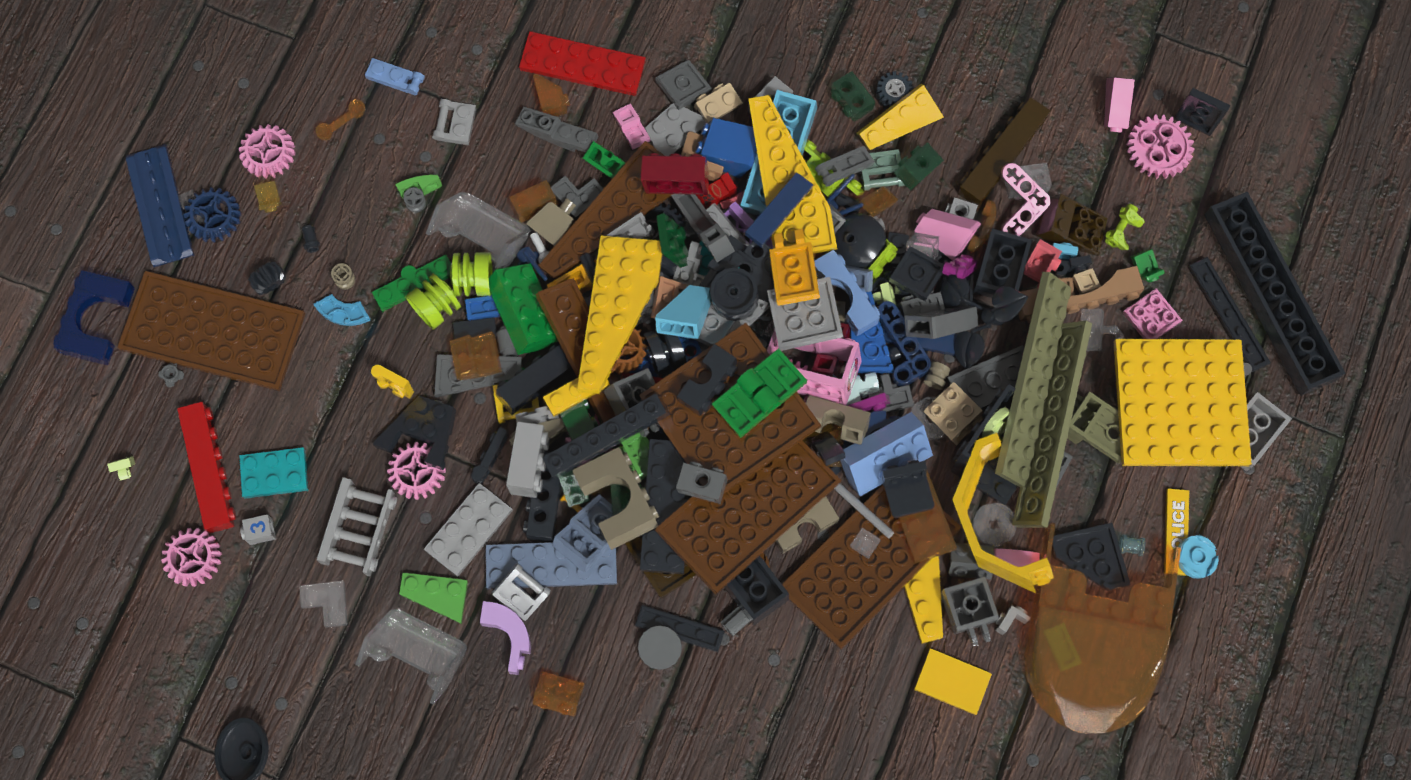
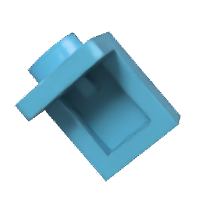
[1052,243,1078,261]

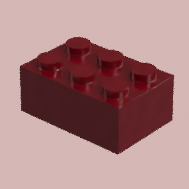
[641,153,709,195]

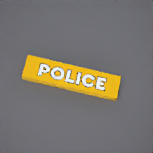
[1164,489,1189,576]

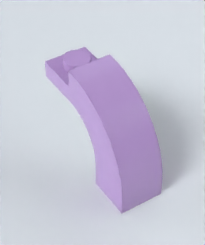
[480,601,531,675]

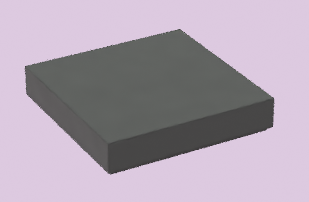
[655,59,712,110]

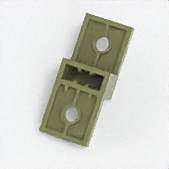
[1067,392,1121,464]

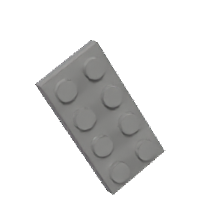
[424,483,513,577]

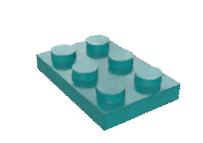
[239,447,308,499]

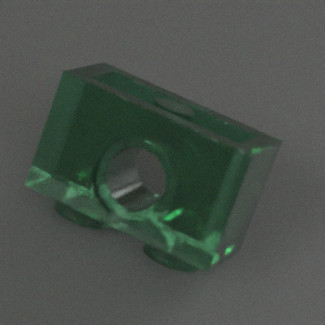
[894,142,944,191]

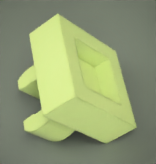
[872,282,897,306]
[108,456,135,480]

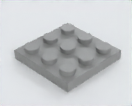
[767,277,843,351]

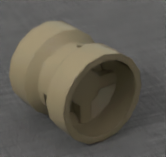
[331,263,355,290]
[924,362,950,390]

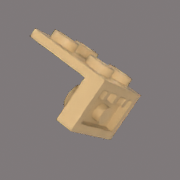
[924,382,985,446]

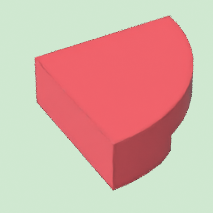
[720,191,745,209]

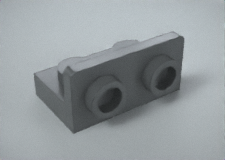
[897,290,945,319]

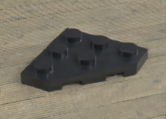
[1049,523,1131,591]

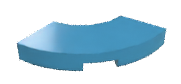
[314,294,371,326]

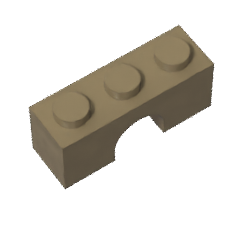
[805,395,871,445]
[775,497,839,554]

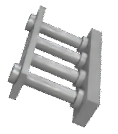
[317,478,397,576]

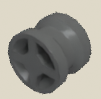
[403,187,426,213]

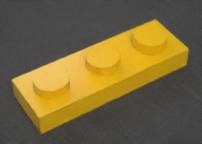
[543,377,610,417]

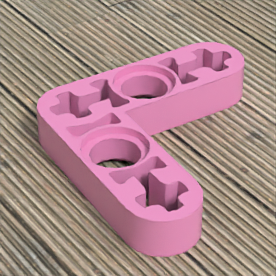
[1001,163,1050,236]

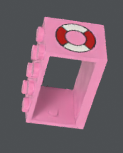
[767,329,862,405]

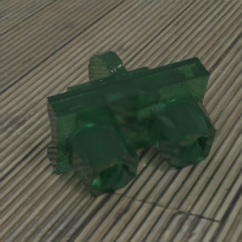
[559,467,589,507]

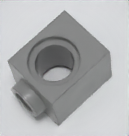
[945,198,978,220]

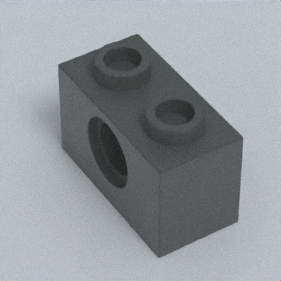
[676,462,728,504]

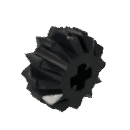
[248,262,286,295]

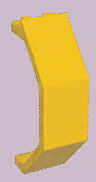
[952,433,1054,593]

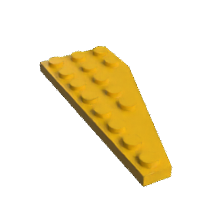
[749,95,837,253]
[577,236,663,394]

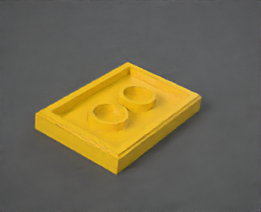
[914,648,992,715]

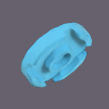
[1176,535,1219,578]

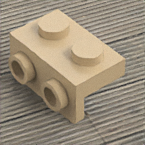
[694,83,742,123]

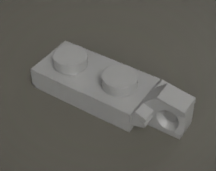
[673,241,703,295]

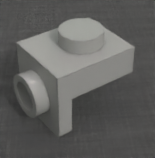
[995,606,1030,635]

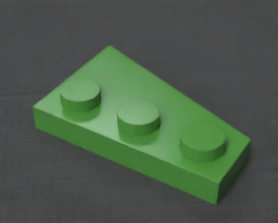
[399,573,468,624]

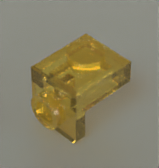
[254,180,281,213]

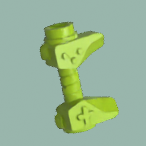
[1105,204,1144,250]

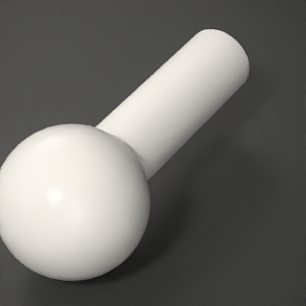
[530,232,549,263]

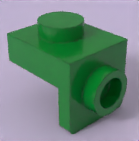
[1131,249,1165,282]

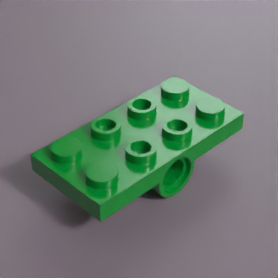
[712,348,807,438]

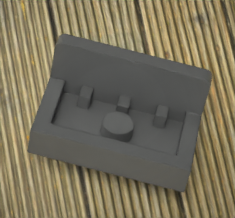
[948,542,994,579]

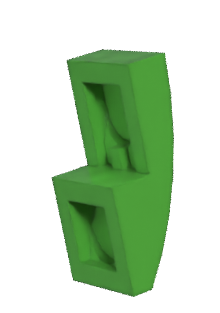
[395,175,442,198]

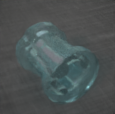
[1119,535,1145,556]

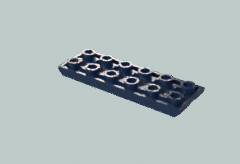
[126,144,194,267]

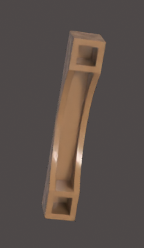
[1018,266,1144,323]

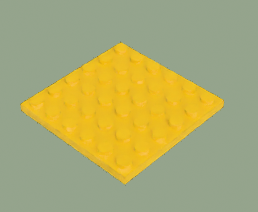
[1114,339,1252,466]

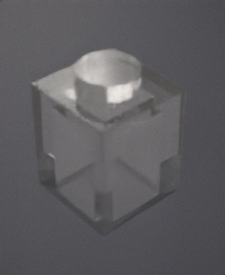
[906,233,939,259]

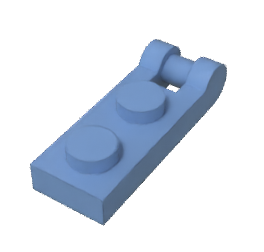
[365,58,425,95]

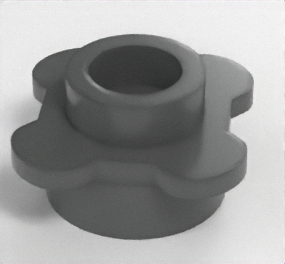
[158,363,184,387]

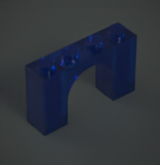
[53,270,135,365]

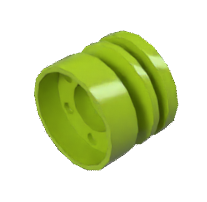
[450,252,492,296]
[405,273,461,330]

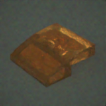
[450,331,502,380]

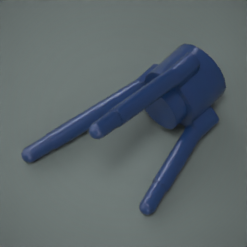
[826,174,864,215]
[517,247,561,281]

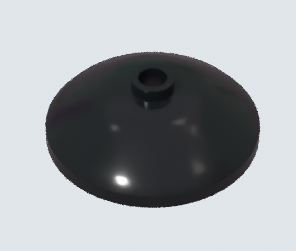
[826,213,886,269]
[215,718,269,780]

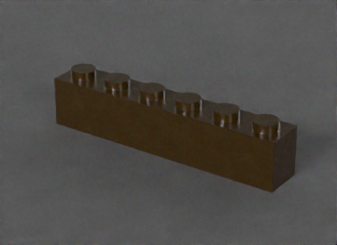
[958,98,1050,208]

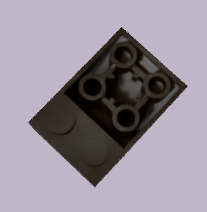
[1036,193,1108,256]

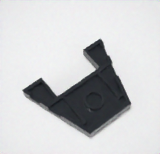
[373,396,456,470]

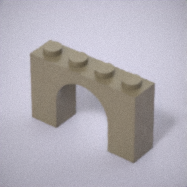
[572,447,659,550]

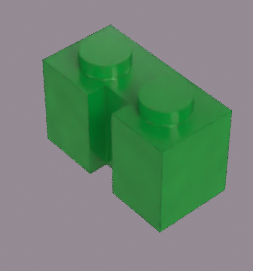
[583,141,626,179]

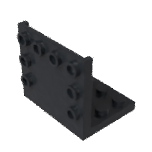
[951,384,1018,507]

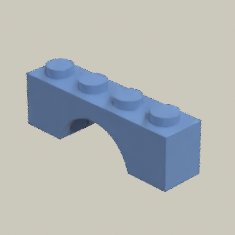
[815,250,880,337]

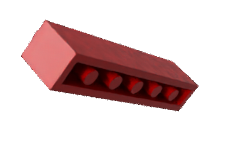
[177,402,236,534]

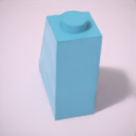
[655,285,711,339]

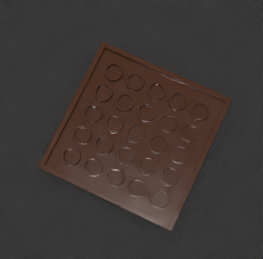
[639,323,821,494]

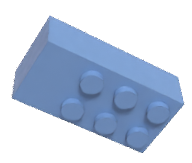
[840,412,933,496]

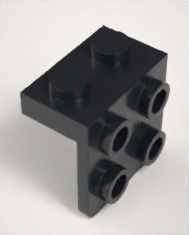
[882,460,934,518]

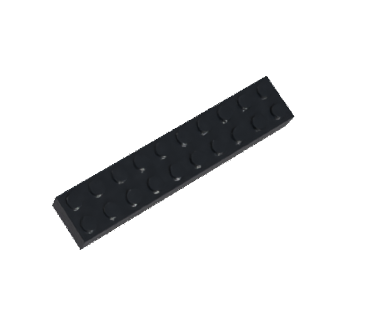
[1204,191,1346,396]

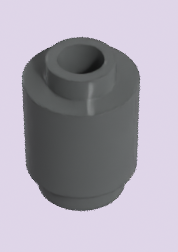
[496,326,518,357]

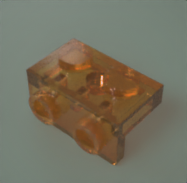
[533,671,585,716]

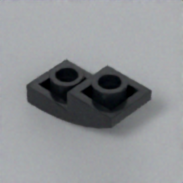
[809,431,846,466]

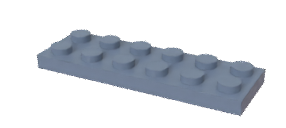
[486,543,617,589]

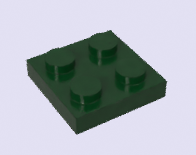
[657,213,688,268]

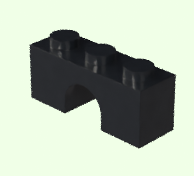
[677,344,738,416]

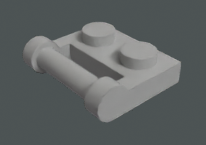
[432,99,476,145]
[492,563,551,621]

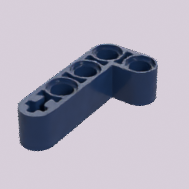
[878,301,931,387]

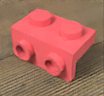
[1023,239,1062,289]

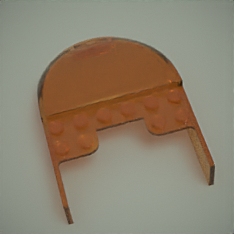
[1025,523,1181,734]

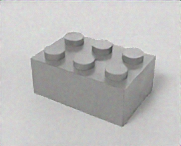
[1240,392,1292,472]
[506,422,550,498]

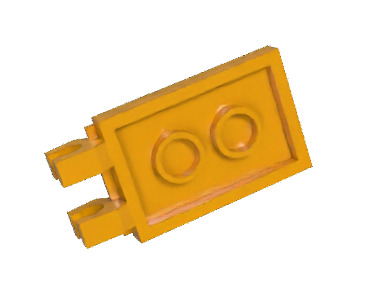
[769,229,820,306]

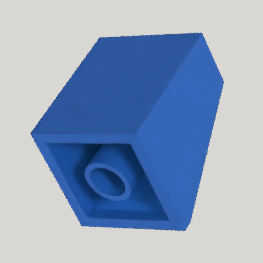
[695,118,757,179]

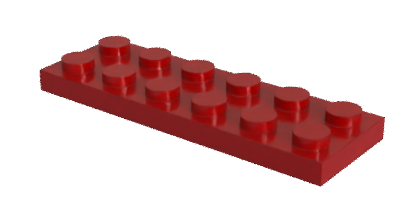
[519,31,646,96]

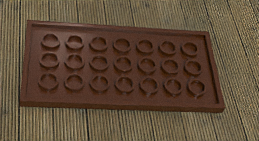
[117,271,306,391]
[655,441,842,595]
[782,485,962,650]

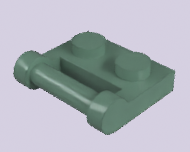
[861,149,905,191]

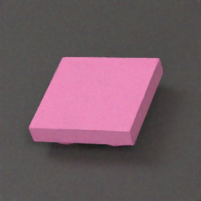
[1123,288,1182,339]

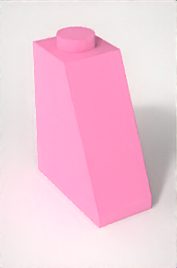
[1104,78,1135,132]
[914,209,981,260]

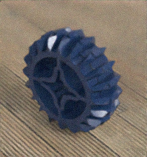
[184,187,241,243]

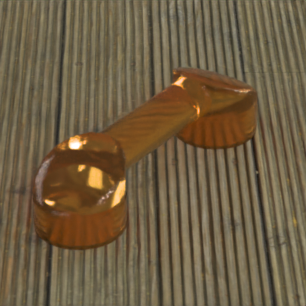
[316,100,365,141]
[967,199,996,252]

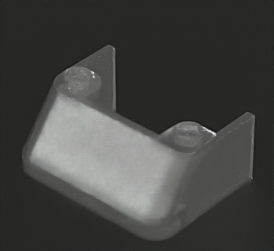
[426,192,530,272]
[355,609,467,705]

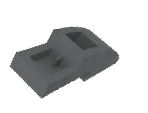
[515,107,599,152]

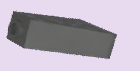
[904,306,978,339]

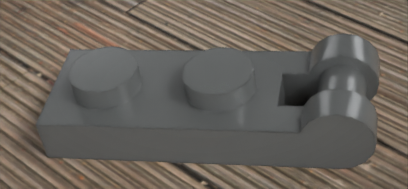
[815,146,875,187]

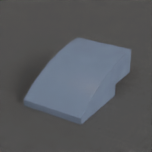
[552,495,620,573]

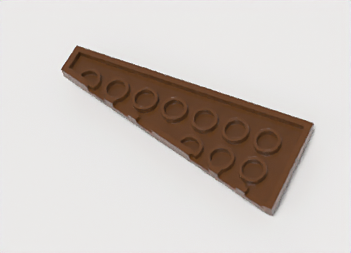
[539,141,673,280]

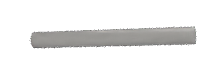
[834,484,894,538]

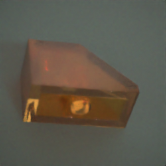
[533,74,570,116]

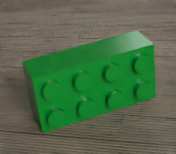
[489,263,558,355]

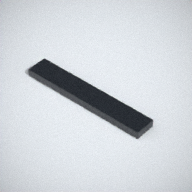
[1188,257,1271,373]

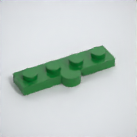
[372,255,451,312]

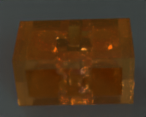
[509,180,557,223]

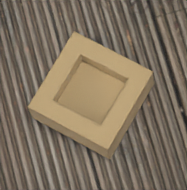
[1072,268,1101,295]

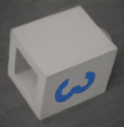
[240,514,276,545]

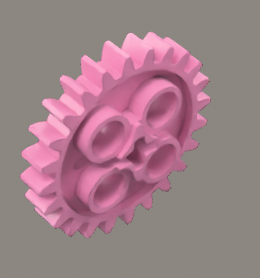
[1127,115,1194,179]

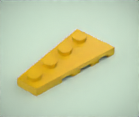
[857,84,944,150]
[904,552,943,644]

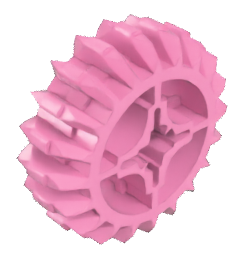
[239,124,295,179]
[387,442,446,500]
[161,528,222,587]

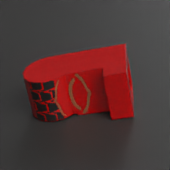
[696,172,737,209]

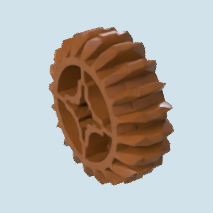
[611,328,647,375]

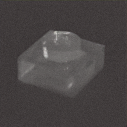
[850,528,881,559]

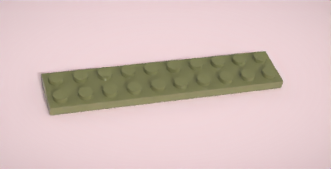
[995,272,1071,487]
[1012,321,1092,528]

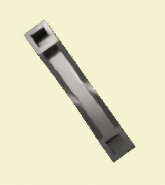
[670,194,735,262]

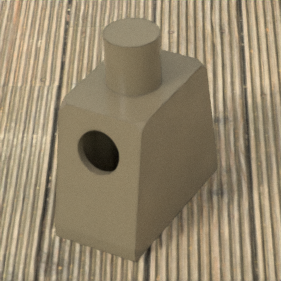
[526,198,576,246]

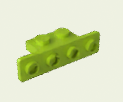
[804,139,865,197]

